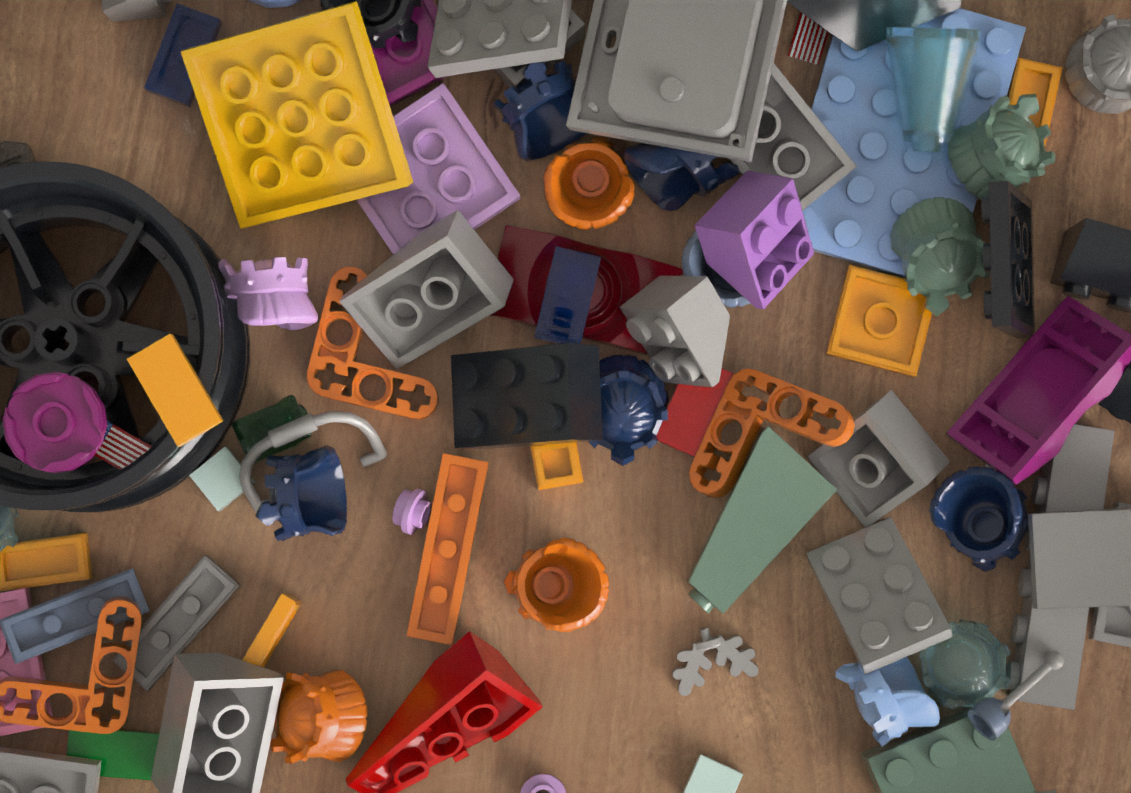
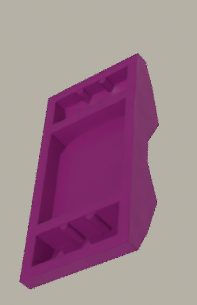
[946,296,1131,484]

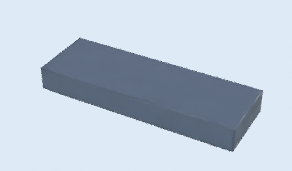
[0,568,149,664]

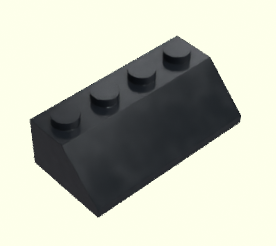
[1050,218,1131,313]

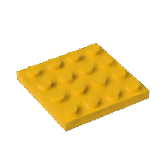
[181,1,413,229]

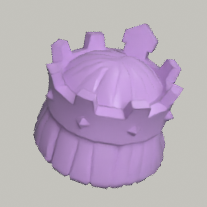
[218,257,318,330]

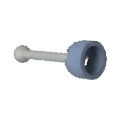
[968,651,1064,741]

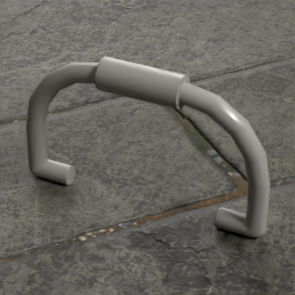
[239,411,387,513]

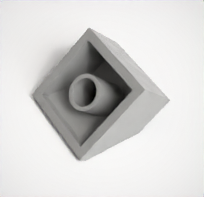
[807,390,950,528]

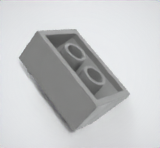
[151,653,284,793]

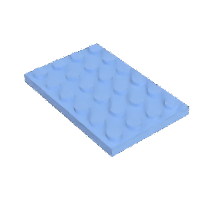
[802,8,1026,278]

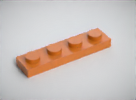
[406,453,489,645]

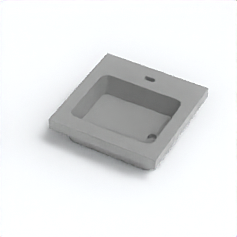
[566,0,787,162]

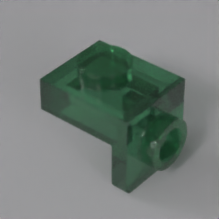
[231,395,311,465]

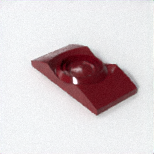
[489,225,683,356]

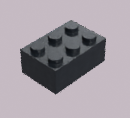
[451,343,603,449]

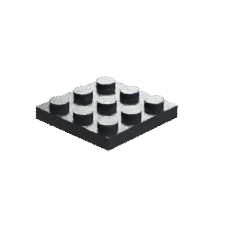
[981,181,1035,338]

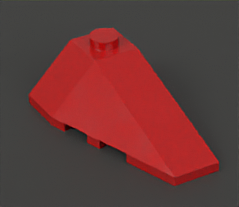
[345,631,543,793]

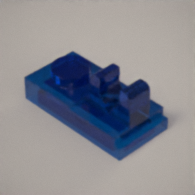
[534,246,601,344]

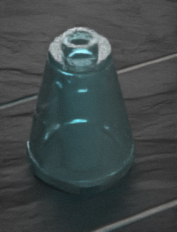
[886,27,981,152]

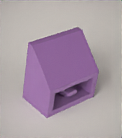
[694,171,814,310]

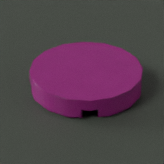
[2,372,107,473]

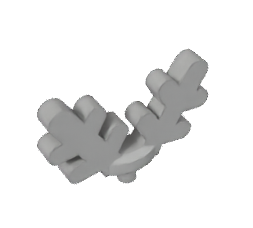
[672,627,758,696]

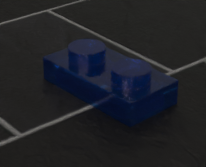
[144,3,222,107]

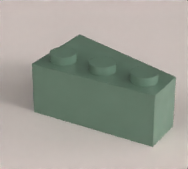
[860,706,1036,793]

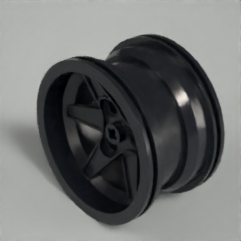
[0,162,250,513]

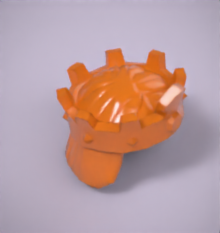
[543,137,635,230]
[504,537,609,632]
[270,669,367,764]

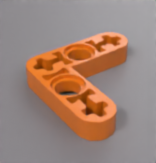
[307,267,439,420]
[689,368,855,498]
[0,596,142,734]

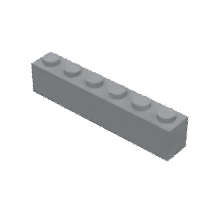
[1004,424,1115,710]

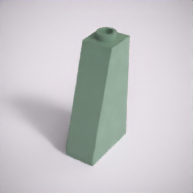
[686,426,837,614]

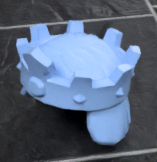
[835,657,940,747]

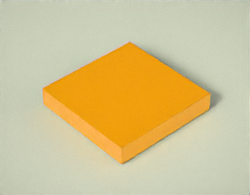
[825,265,932,378]

